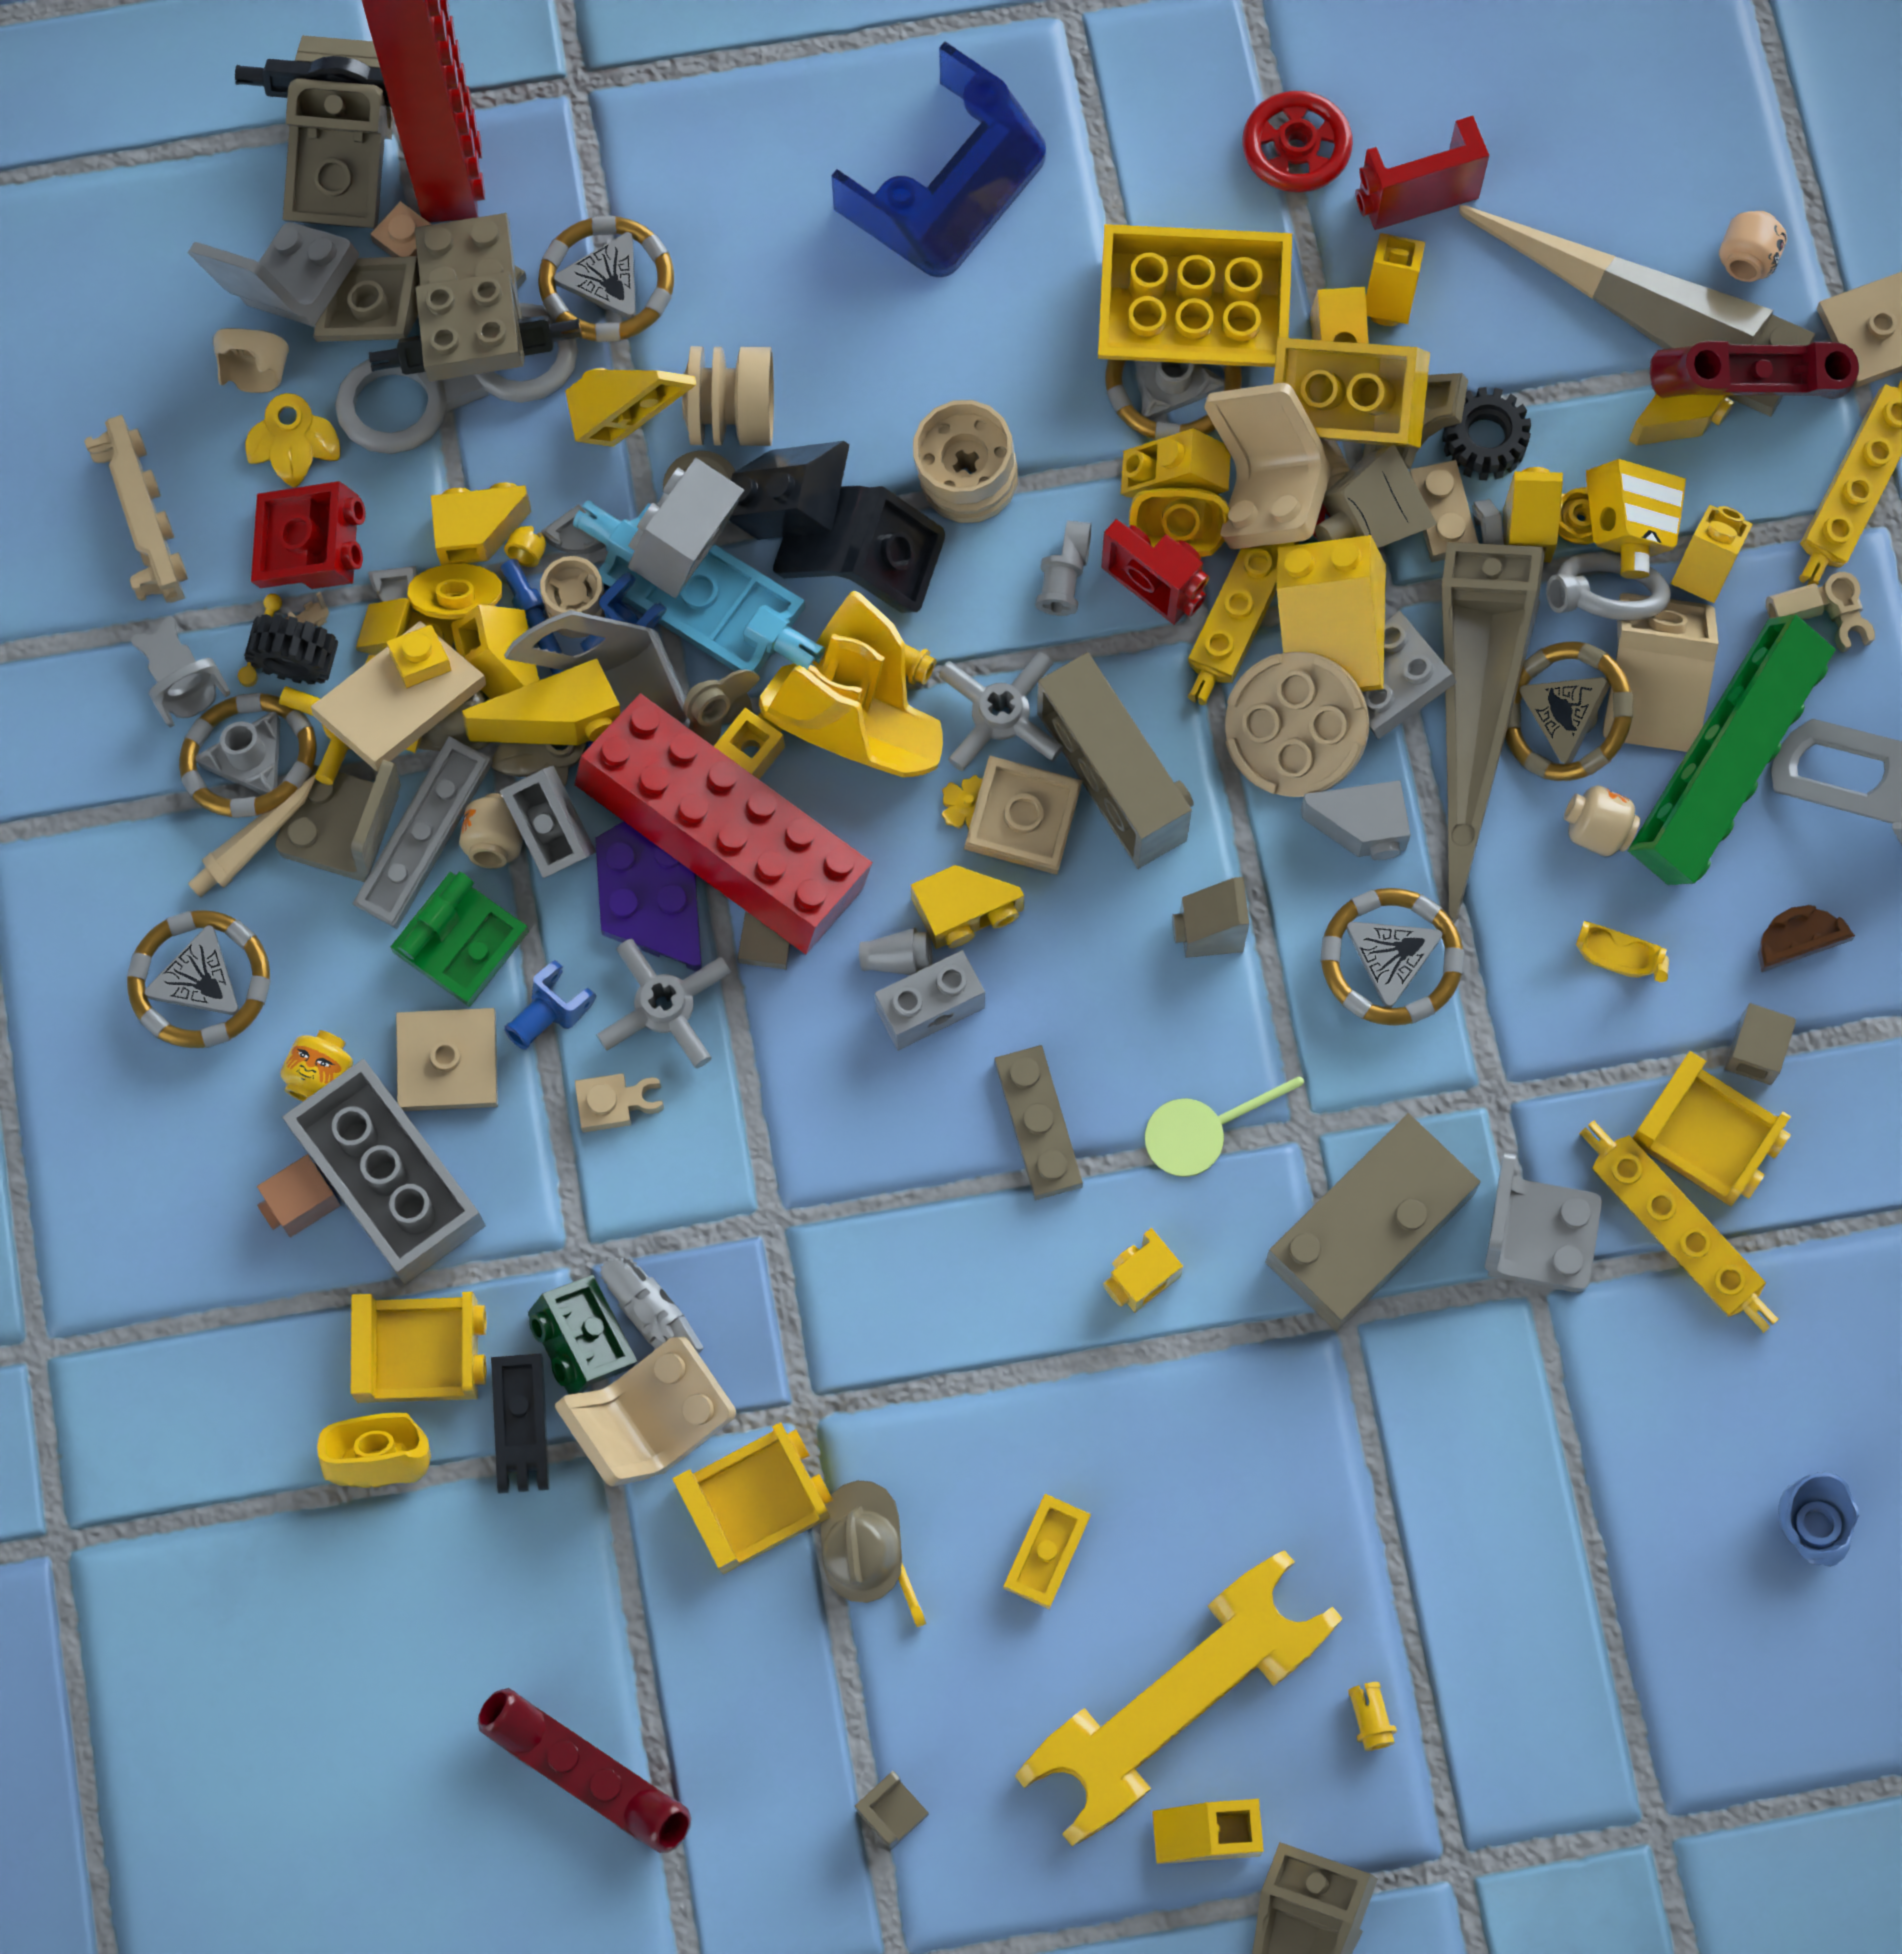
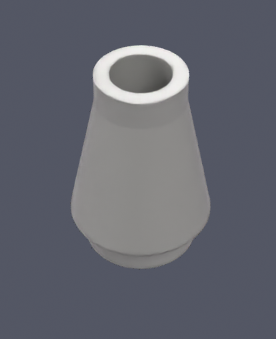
[859,928,932,975]

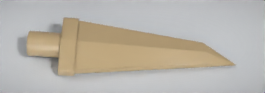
[188,774,316,897]

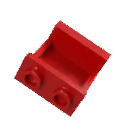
[1355,115,1490,230]

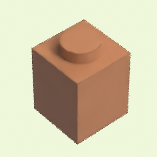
[257,1154,341,1238]

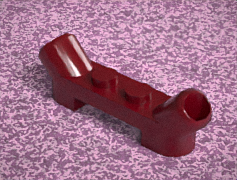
[1649,341,1859,399]
[477,1688,692,1853]

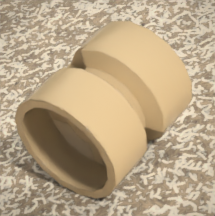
[540,556,606,638]

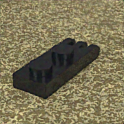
[491,1353,550,1494]

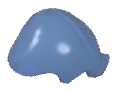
[1778,1471,1859,1567]

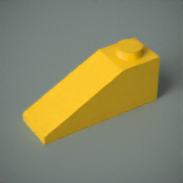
[565,368,696,447]
[462,658,621,745]

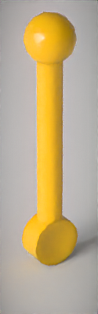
[238,593,282,687]
[898,1563,926,1628]

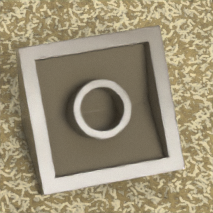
[313,256,419,342]

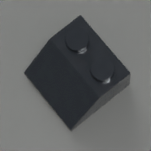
[729,441,850,540]

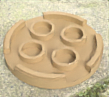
[1225,652,1369,797]

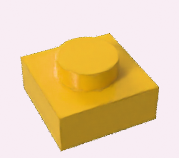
[386,624,452,688]

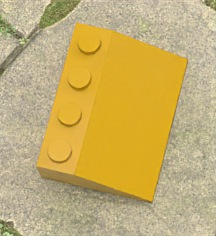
[1098,224,1293,367]

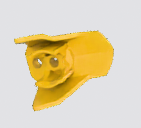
[759,591,943,778]

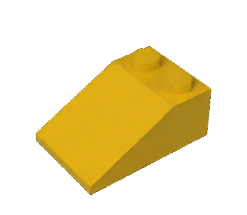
[1273,337,1430,448]
[1277,535,1386,692]

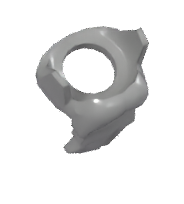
[130,616,230,728]

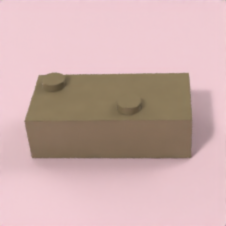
[1037,652,1194,869]
[1265,1113,1481,1332]

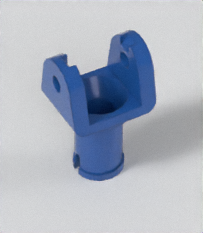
[580,572,667,652]
[504,960,596,1050]

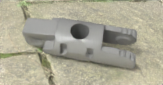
[600,1257,703,1354]

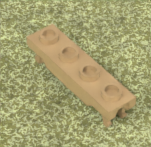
[84,415,188,603]

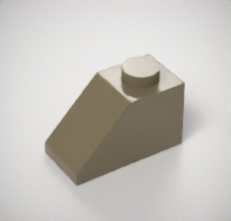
[1172,877,1249,958]

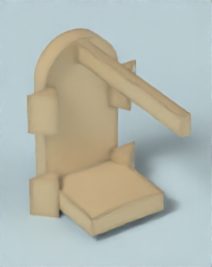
[286,592,329,627]

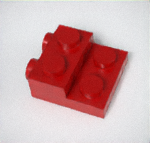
[251,481,366,589]
[1101,518,1210,625]

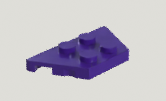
[595,821,702,971]

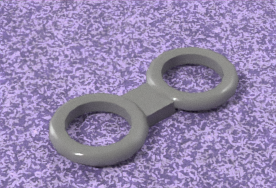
[335,303,578,454]

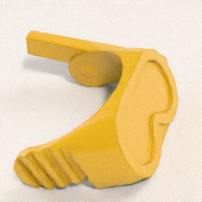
[1576,921,1669,982]

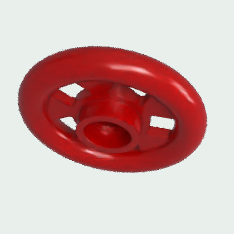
[1242,91,1353,193]

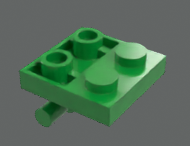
[390,871,529,1007]

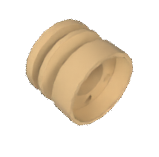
[682,346,774,446]
[913,400,1018,523]

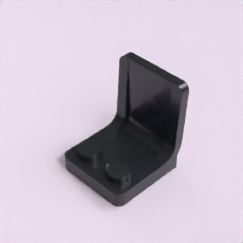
[773,486,945,613]

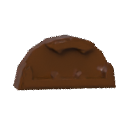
[1758,905,1855,972]

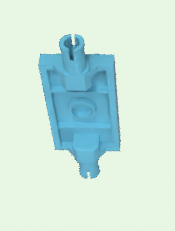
[573,500,825,674]

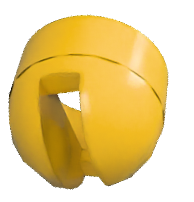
[504,526,546,567]

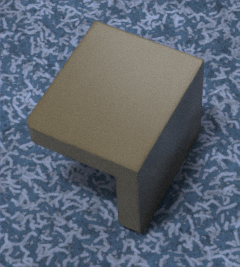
[1724,1003,1796,1085]
[855,1771,929,1850]

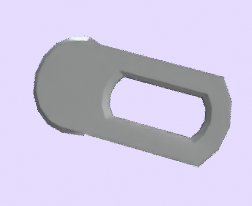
[504,610,688,724]
[1771,719,1902,845]

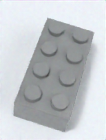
[282,1058,486,1285]

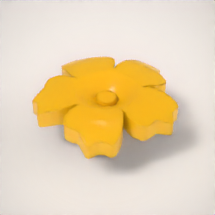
[942,775,983,831]

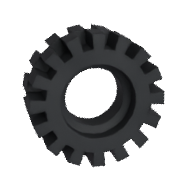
[1442,387,1531,481]
[244,614,338,684]

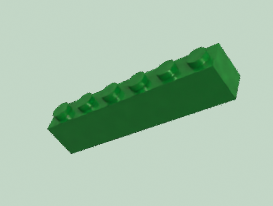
[1627,615,1836,885]

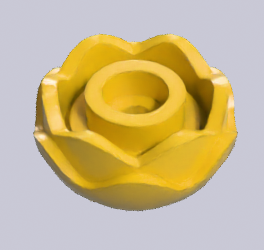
[1558,487,1594,545]

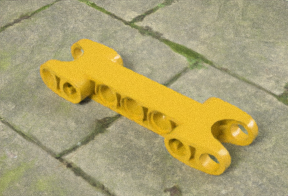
[1015,1550,1343,1846]

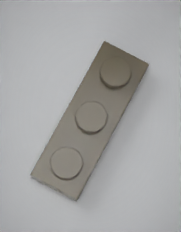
[994,1045,1083,1201]

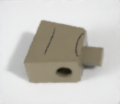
[1315,444,1437,548]

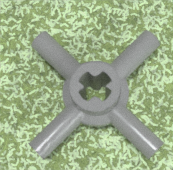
[938,652,1063,771]
[596,939,731,1069]

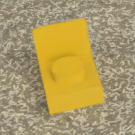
[356,598,456,655]

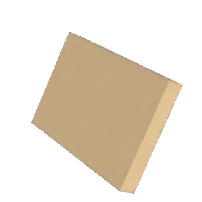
[311,621,486,772]

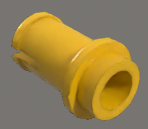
[905,644,936,685]
[1348,1682,1397,1751]

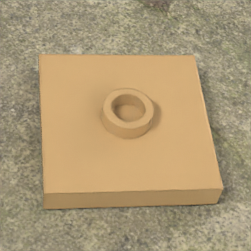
[1816,272,1902,388]
[964,755,1082,875]
[396,1008,498,1111]

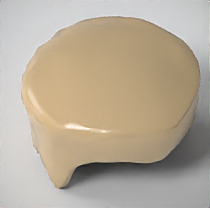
[213,328,289,393]

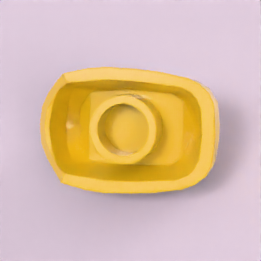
[1129,487,1230,557]
[317,1413,431,1488]

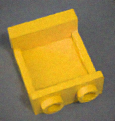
[1633,1051,1791,1207]
[350,1292,487,1403]
[672,1422,833,1575]

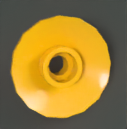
[407,563,502,621]

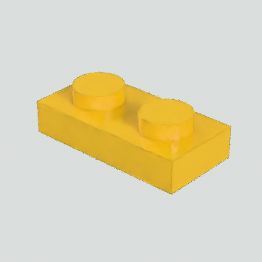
[1003,1494,1091,1610]

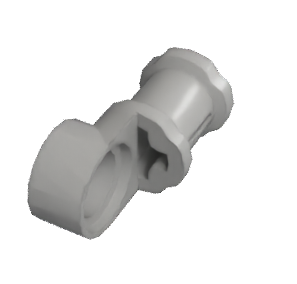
[1035,520,1091,616]

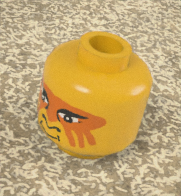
[280,1030,353,1102]

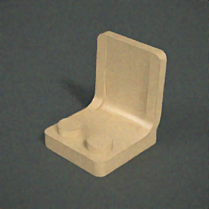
[1204,383,1333,549]
[1603,593,1719,752]
[555,1337,736,1487]

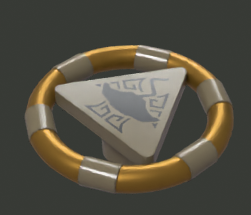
[1505,642,1633,781]

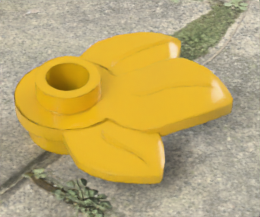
[245,393,341,488]

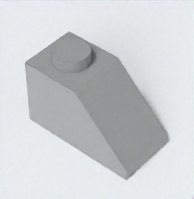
[1301,780,1411,860]

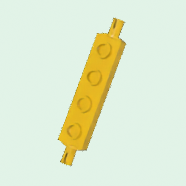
[1799,379,1902,586]
[1187,541,1300,705]
[1579,1120,1779,1333]

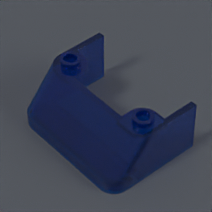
[831,41,1046,277]

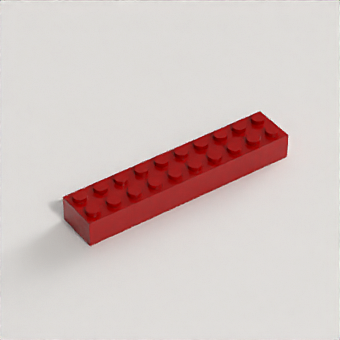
[361,0,485,223]

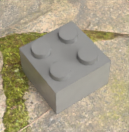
[628,457,744,599]

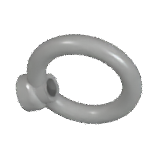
[1546,553,1671,621]

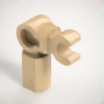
[1766,572,1875,653]

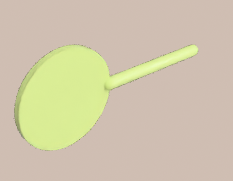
[1145,1077,1304,1177]

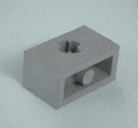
[500,765,596,878]
[875,950,985,1051]

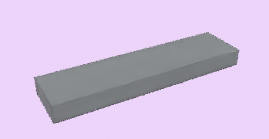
[352,736,493,929]

